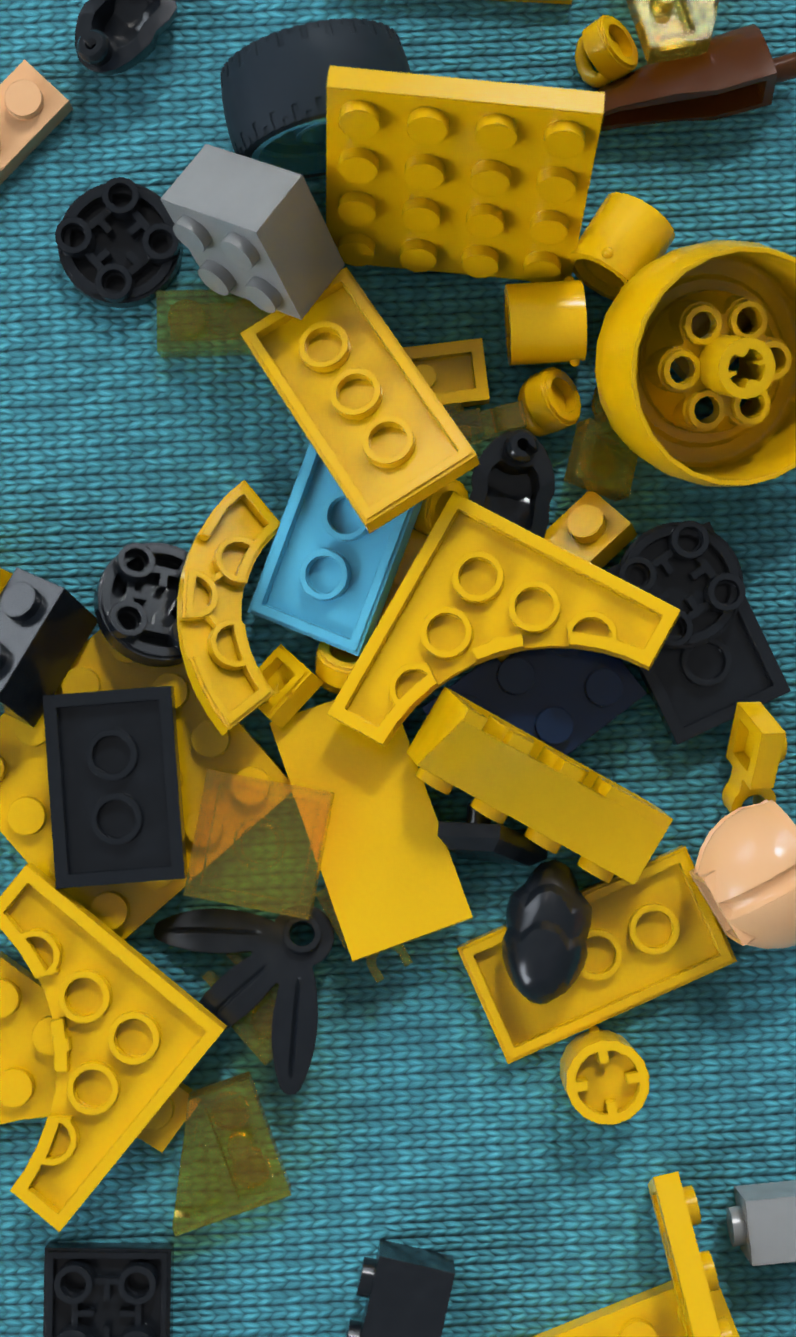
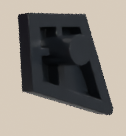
[438,803,548,866]

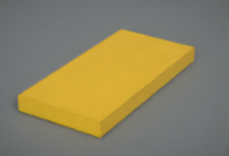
[240,267,480,533]
[269,699,473,962]
[456,845,737,1064]

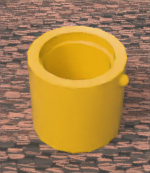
[569,192,675,301]
[504,276,587,367]
[560,1025,649,1125]

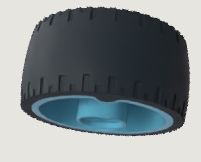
[220,18,411,179]

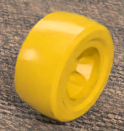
[595,240,796,487]

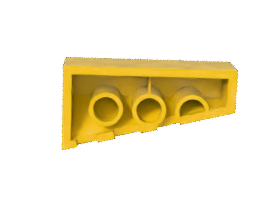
[406,686,673,885]

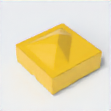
[258,644,324,729]

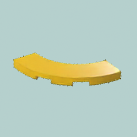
[177,479,280,736]

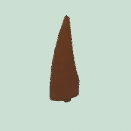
[596,24,796,132]

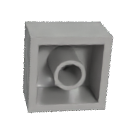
[160,144,345,320]

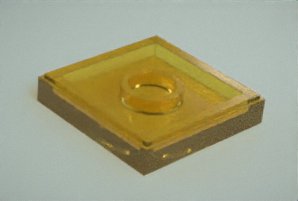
[183,769,335,920]

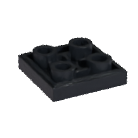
[43,1242,174,1337]

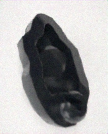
[75,0,177,76]
[469,429,555,538]
[502,859,592,1005]

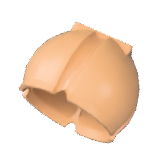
[689,799,796,949]

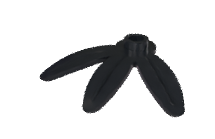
[154,905,334,1095]

